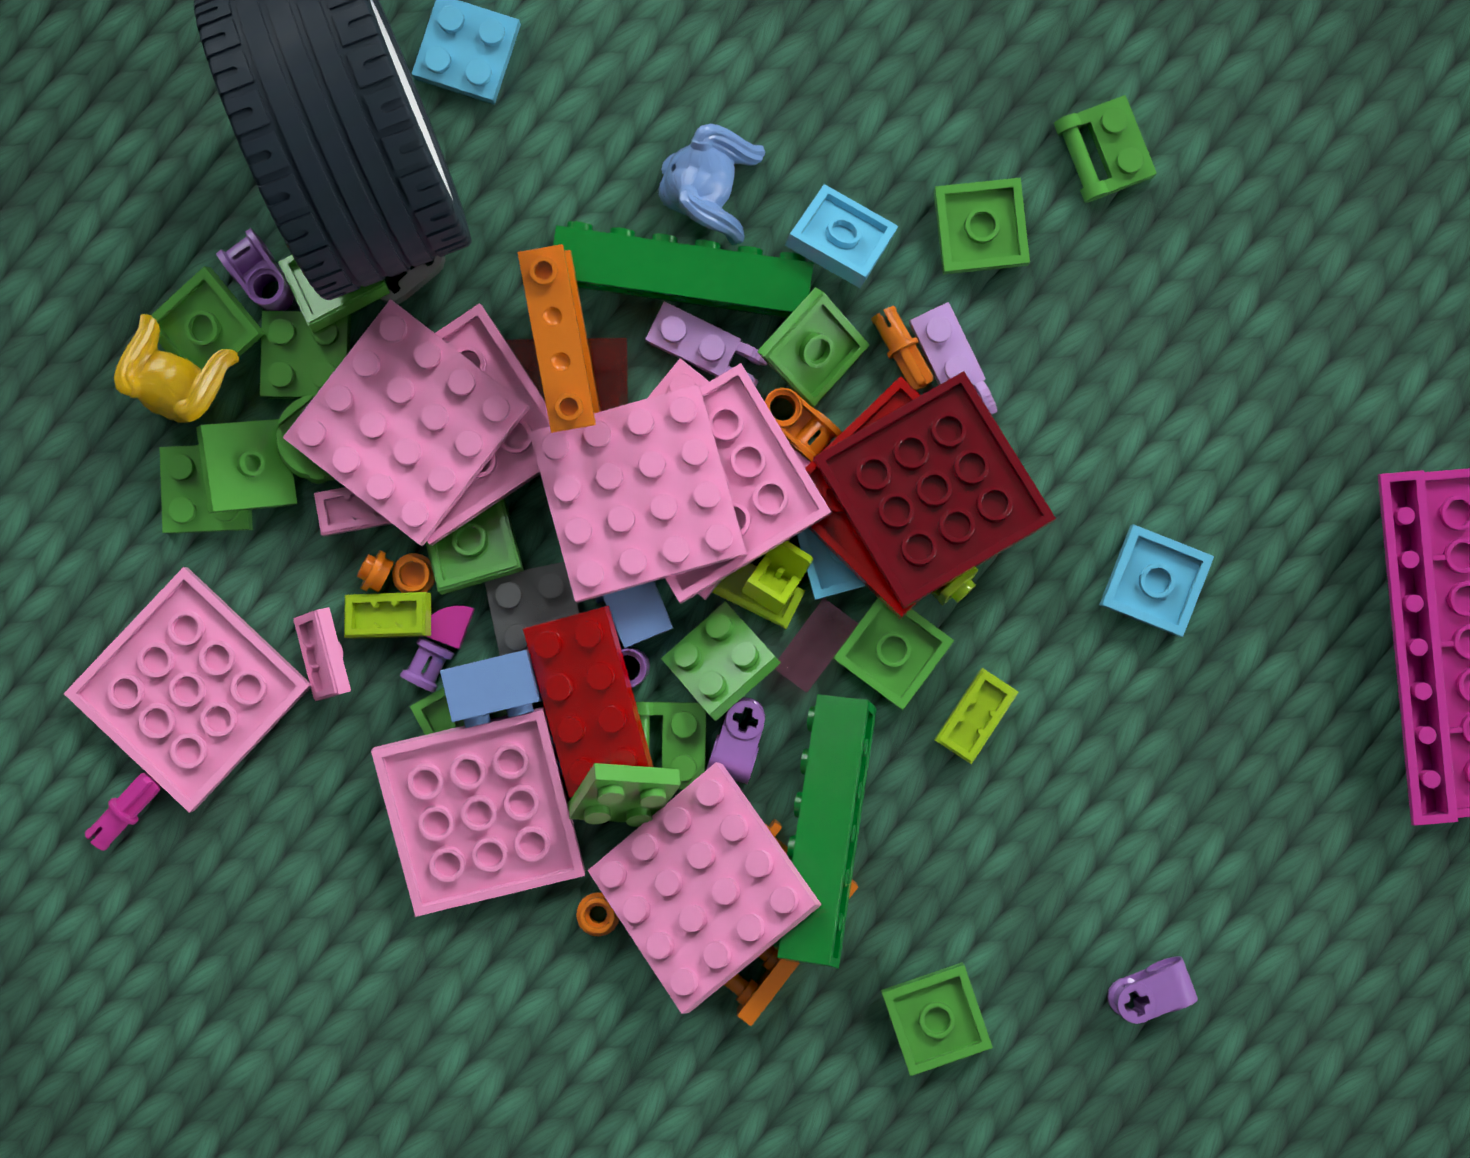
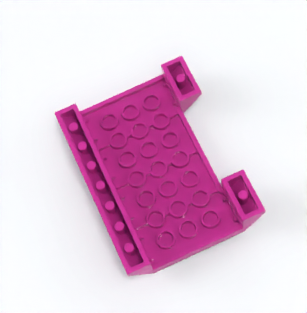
[1378,468,1470,826]

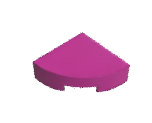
[425,606,475,649]

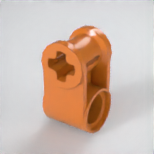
[764,388,842,462]

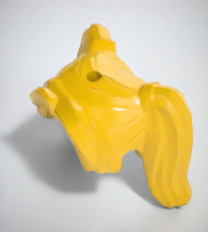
[114,314,239,423]

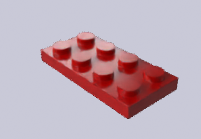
[523,605,653,798]

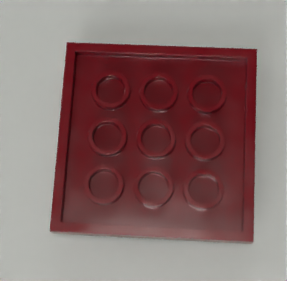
[813,371,1056,609]

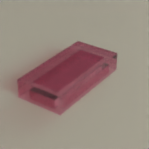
[775,598,858,693]

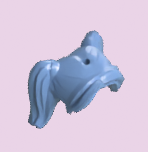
[659,124,765,245]

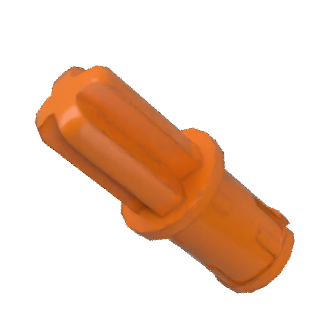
[871,306,933,390]

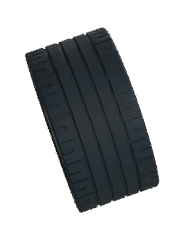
[194,0,472,300]

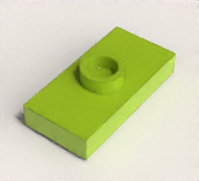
[344,592,431,639]
[934,668,1019,764]

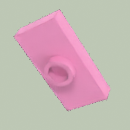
[314,487,392,536]
[293,607,351,701]

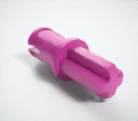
[85,772,161,851]

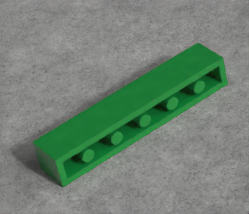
[553,221,814,318]
[774,694,877,969]

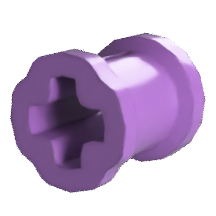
[400,637,454,692]

